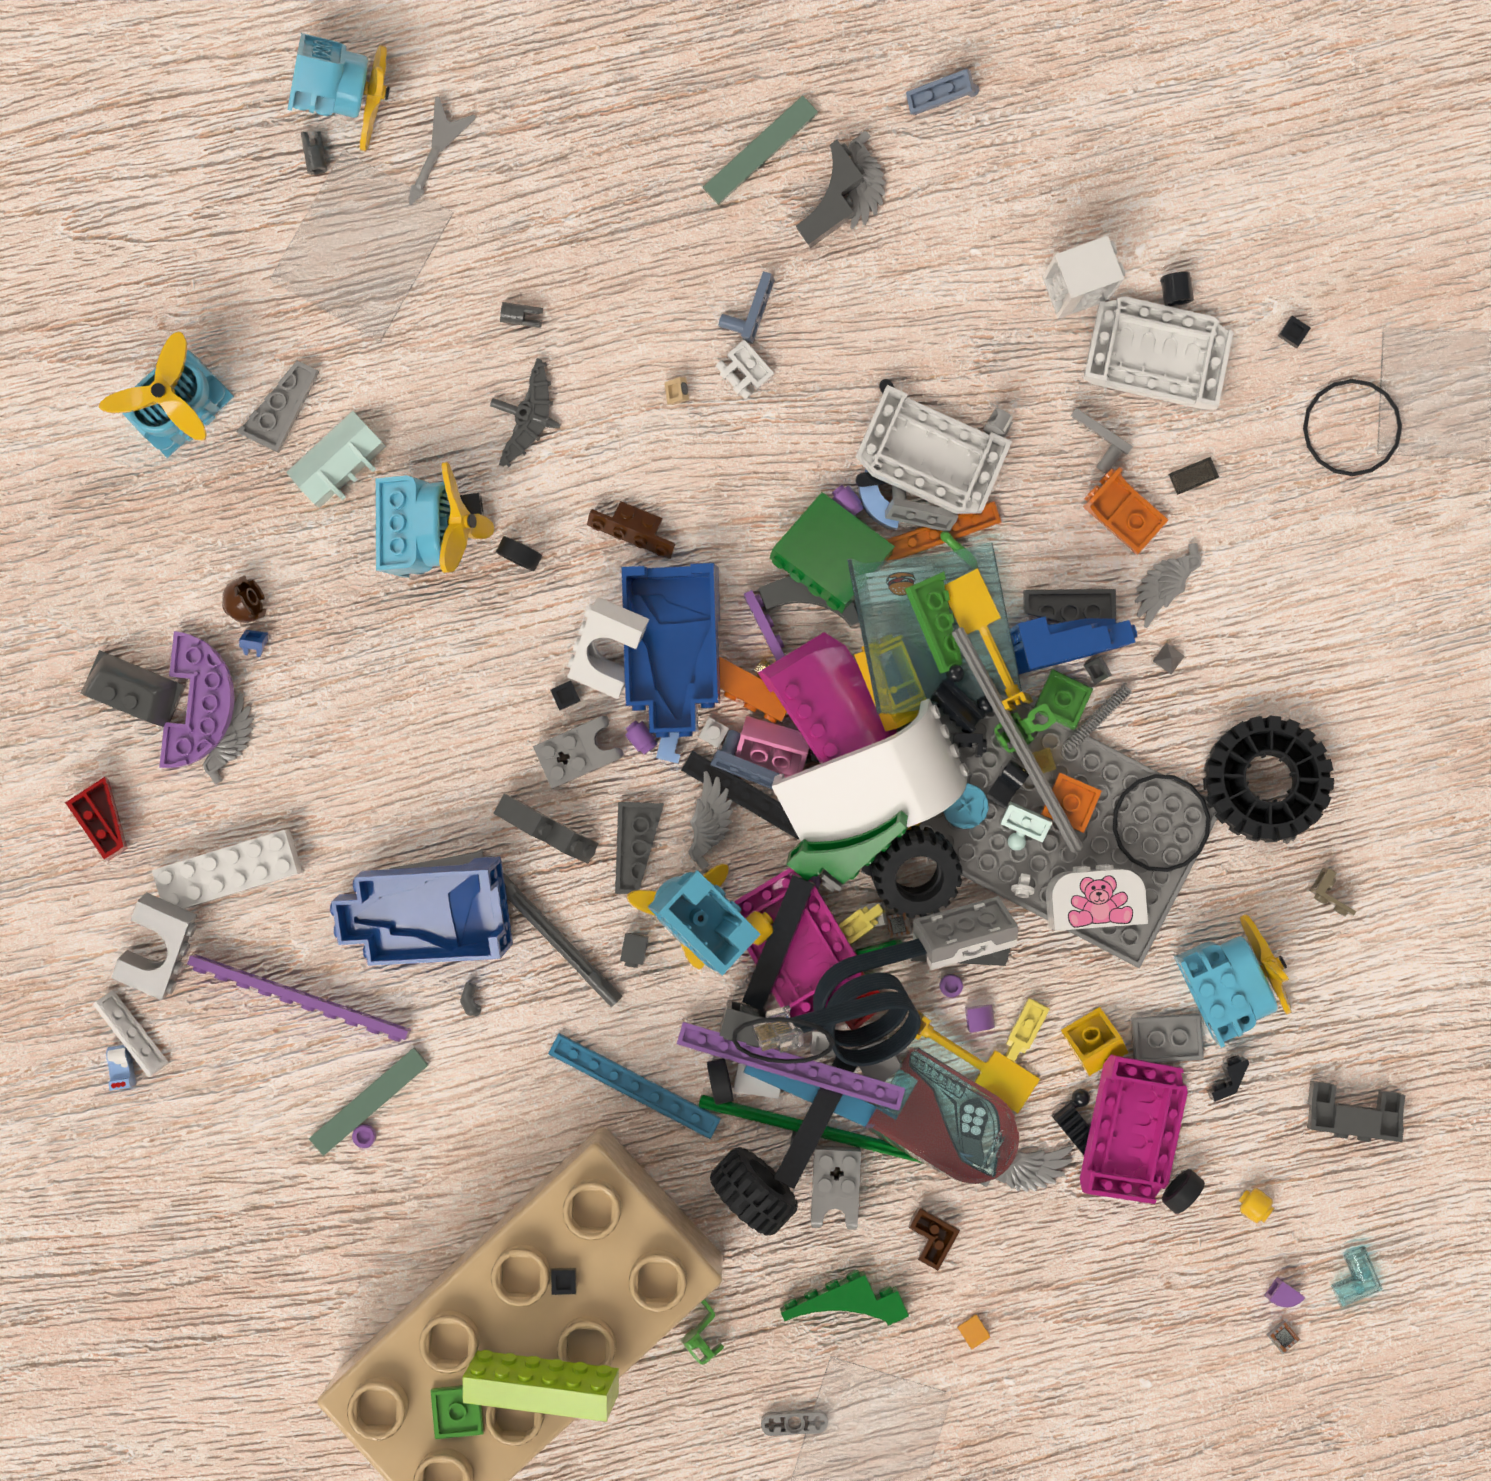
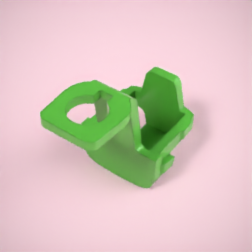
[994,703,1056,753]
[680,1299,724,1365]

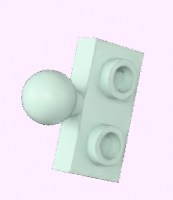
[1000,801,1052,851]

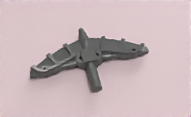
[490,358,561,467]

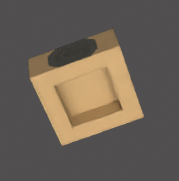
[664,377,689,405]

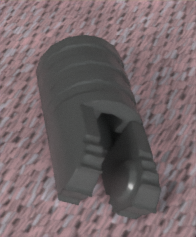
[301,131,328,175]
[500,302,543,328]

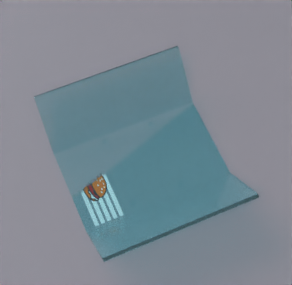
[847,542,1022,715]

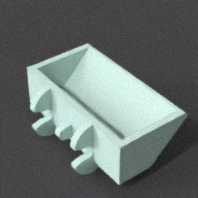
[286,411,386,508]

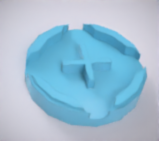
[943,783,988,829]

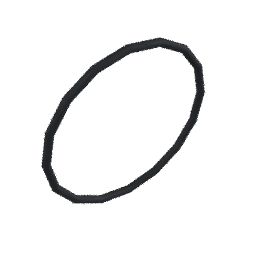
[1303,379,1402,476]
[1113,774,1210,872]
[732,1017,835,1064]

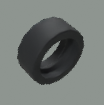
[496,536,542,571]
[707,1058,734,1105]
[1162,1169,1205,1214]

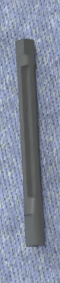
[503,873,623,1008]

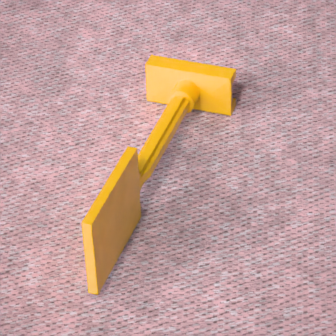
[944,568,1033,712]
[915,1010,1040,1114]

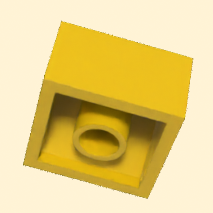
[1061,1007,1128,1076]

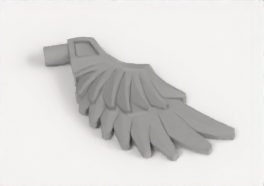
[848,131,886,229]
[1134,543,1201,628]
[203,693,254,785]
[688,771,733,870]
[980,1146,1073,1192]

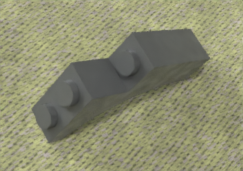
[796,140,865,248]
[758,576,862,627]
[493,793,599,864]

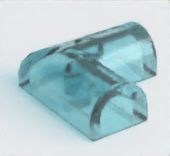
[1331,1246,1383,1308]

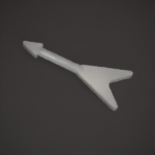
[409,96,476,205]

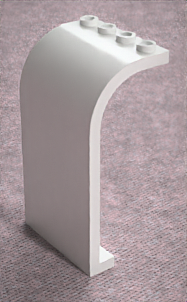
[772,699,969,842]

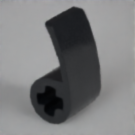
[986,760,1029,809]

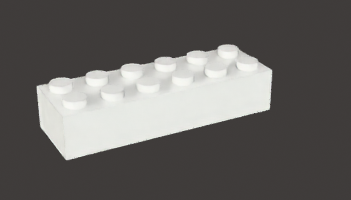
[152,829,303,909]

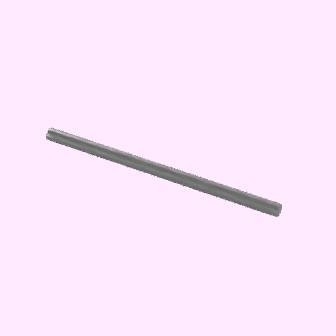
[952,627,1083,853]

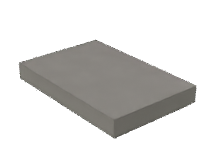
[1131,1013,1204,1063]

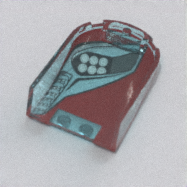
[865,1047,1019,1184]

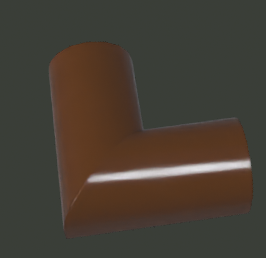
[908,1207,960,1271]

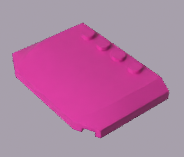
[758,632,897,764]
[734,868,861,1018]
[1080,1055,1188,1204]

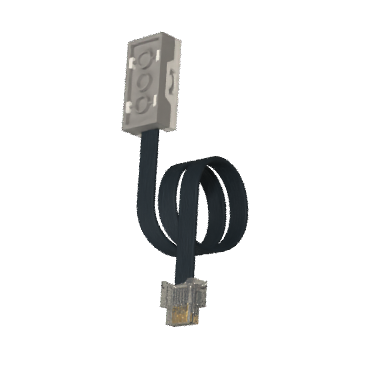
[752,896,1018,1066]

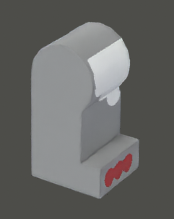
[983,408,1013,438]

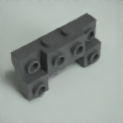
[1307,1081,1406,1142]

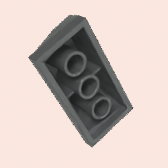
[81,650,185,727]

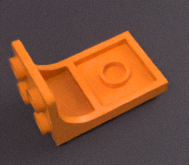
[1083,467,1168,555]

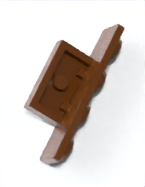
[587,501,676,559]

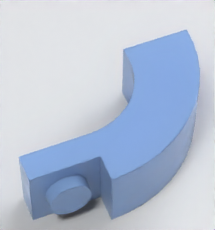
[858,468,899,531]

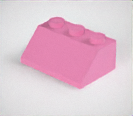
[735,716,809,778]

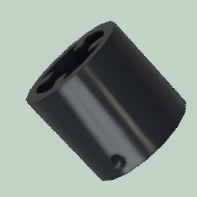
[1160,272,1194,306]

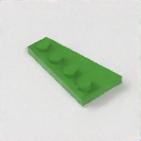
[905,572,962,674]

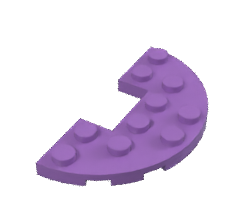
[159,631,234,768]

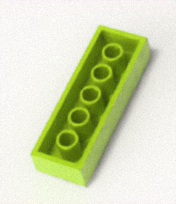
[462,1350,619,1422]

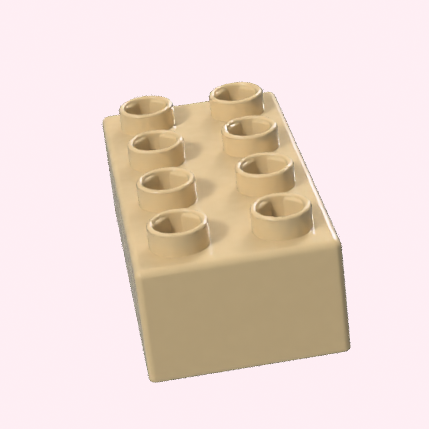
[317,1127,723,1481]

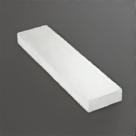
[93,990,169,1077]

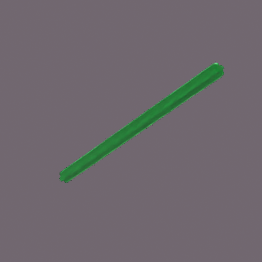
[699,1095,924,1164]

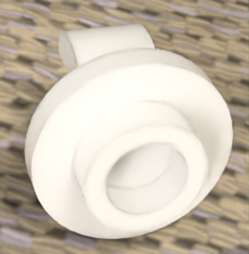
[1011,873,1034,898]

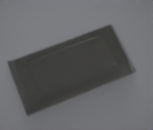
[1168,457,1219,495]

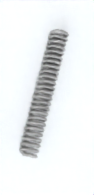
[1063,683,1132,753]

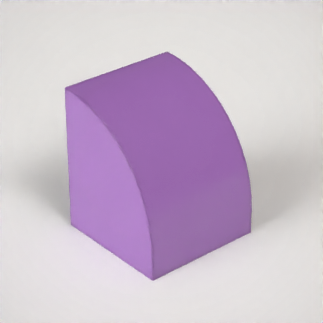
[965,1004,995,1033]
[1264,1277,1305,1308]

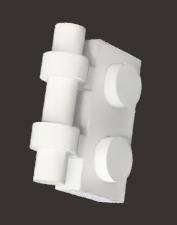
[715,339,774,400]

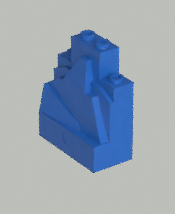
[1007,617,1137,675]

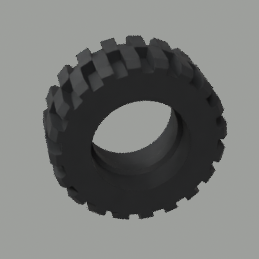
[871,826,963,918]
[710,1147,798,1236]

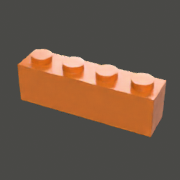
[719,656,787,724]

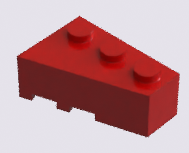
[65,777,128,861]

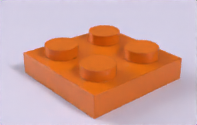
[1040,773,1102,833]

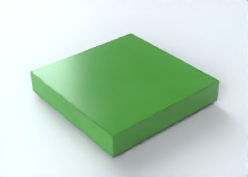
[1033,669,1093,730]
[430,1385,484,1439]

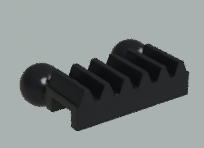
[930,664,993,733]
[1051,1089,1090,1156]

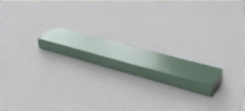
[703,95,818,205]
[309,1047,429,1156]

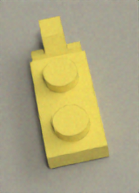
[839,904,885,945]
[1005,997,1050,1062]

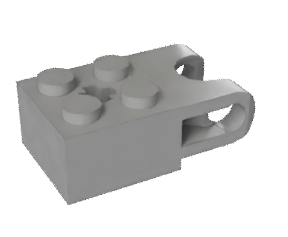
[533,716,624,789]
[811,1145,861,1230]

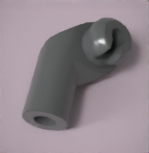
[460,982,481,1016]

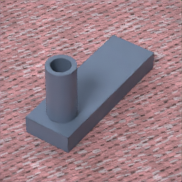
[906,69,979,115]
[718,271,775,344]
[710,730,780,790]

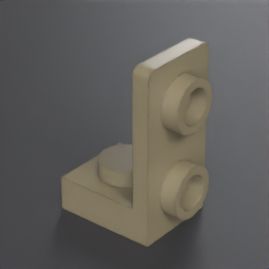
[1309,868,1357,917]

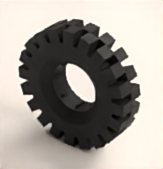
[1203,715,1334,843]

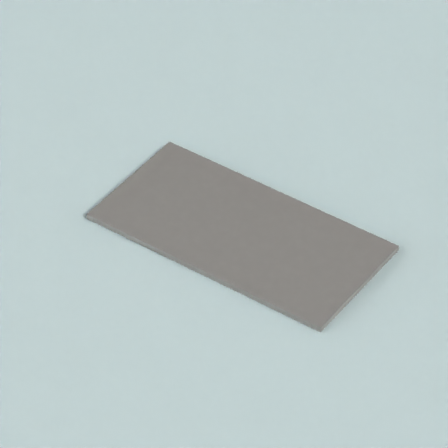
[883,638,1217,969]

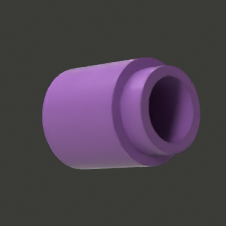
[832,485,864,516]
[625,721,658,755]

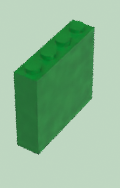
[769,492,895,613]

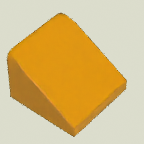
[957,1314,990,1350]

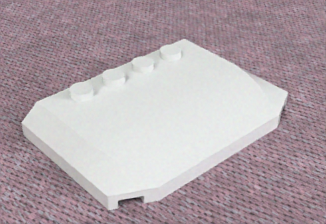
[1083,296,1233,410]
[855,385,1012,514]

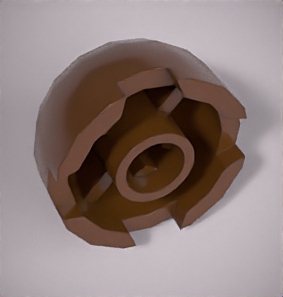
[222,575,267,623]

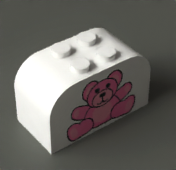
[1046,864,1148,931]

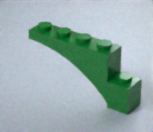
[787,810,908,884]
[780,1270,909,1326]

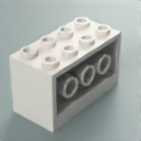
[1042,235,1125,319]

